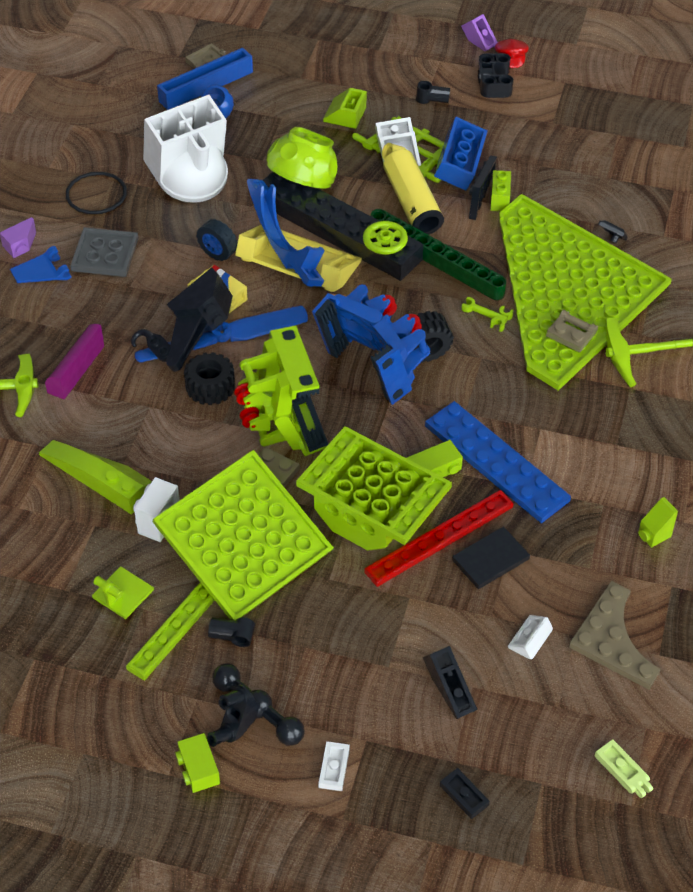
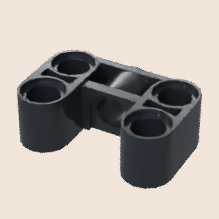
[478,53,514,98]

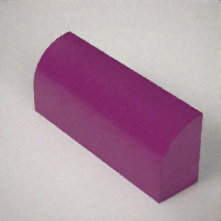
[45,324,104,399]

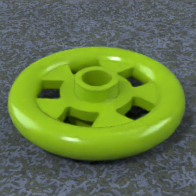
[363,221,408,255]

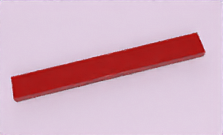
[364,490,514,587]

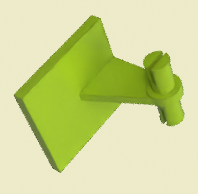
[92,566,154,619]

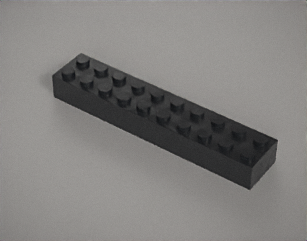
[263,172,424,281]

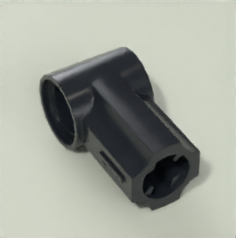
[416,81,450,104]
[208,617,255,647]

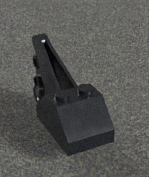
[131,267,233,372]

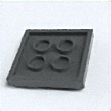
[71,227,138,277]

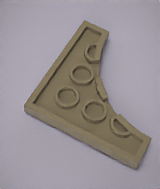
[569,581,661,690]

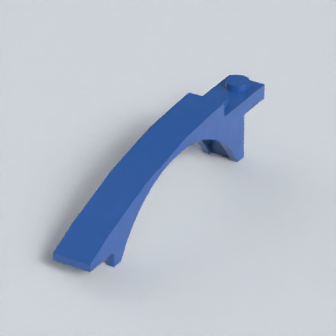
[247,179,325,287]

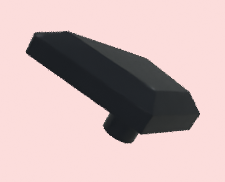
[598,220,628,243]

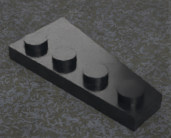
[469,155,497,220]

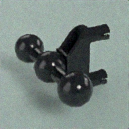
[206,663,305,747]

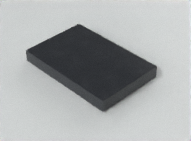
[452,526,530,590]

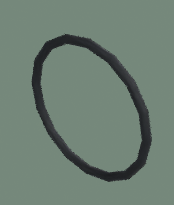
[66,171,127,214]

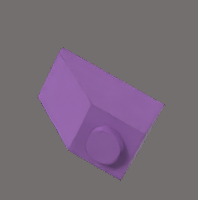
[461,14,498,51]
[0,217,36,258]

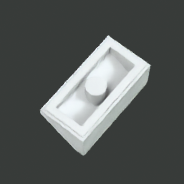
[508,615,553,659]

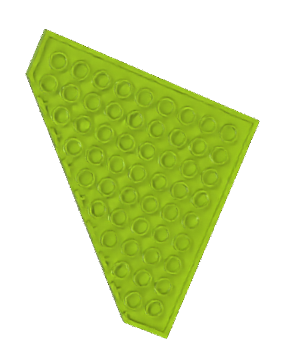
[499,194,672,391]

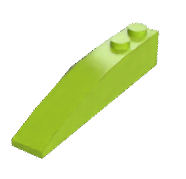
[39,440,152,515]

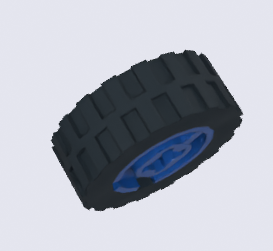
[196,219,238,261]

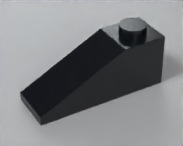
[423,646,478,719]

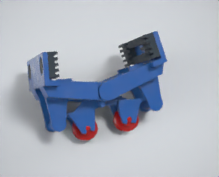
[312,285,430,405]

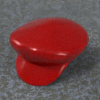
[494,39,529,68]

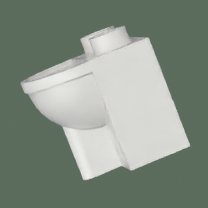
[143,95,228,202]

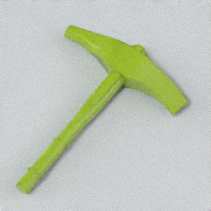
[605,318,693,387]
[0,354,39,417]

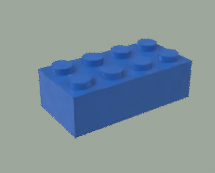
[434,117,488,190]

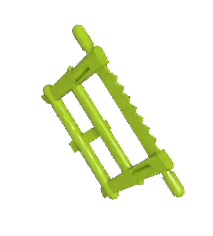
[352,116,444,183]

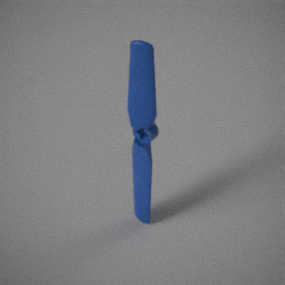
[135,305,308,363]

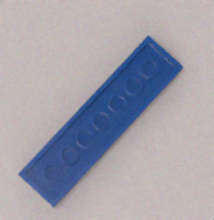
[425,401,571,523]

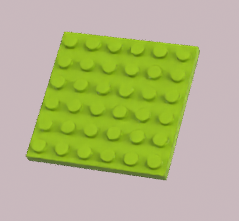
[152,450,334,621]

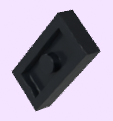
[439,768,490,819]

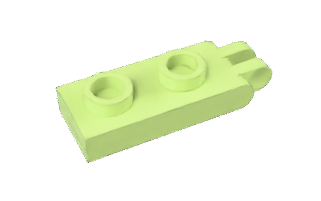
[595,739,653,798]

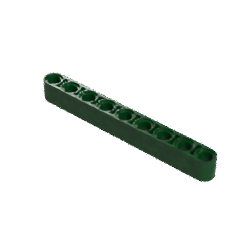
[371,209,506,300]

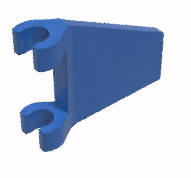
[10,246,71,283]

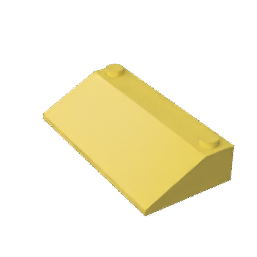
[235,225,362,292]

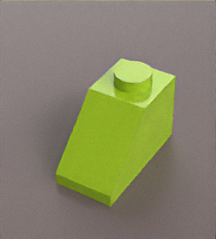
[638,497,678,548]

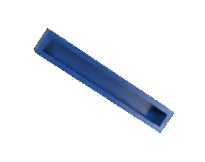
[157,48,253,110]

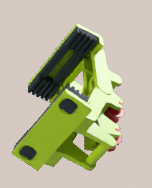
[234,325,328,456]

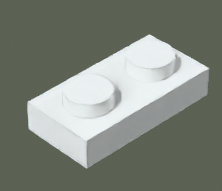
[319,741,350,791]

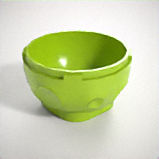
[267,127,337,189]

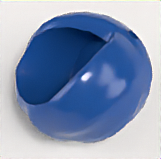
[201,85,234,119]

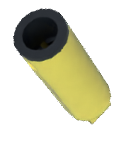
[382,143,444,235]

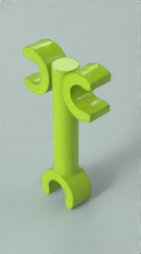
[462,297,514,332]

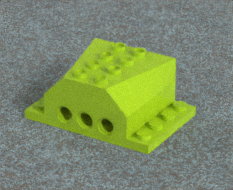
[296,426,452,551]

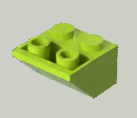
[323,88,367,129]

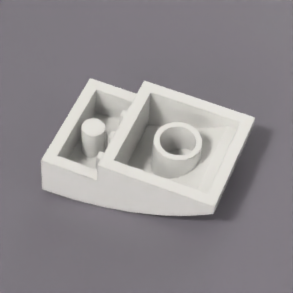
[375,117,421,166]

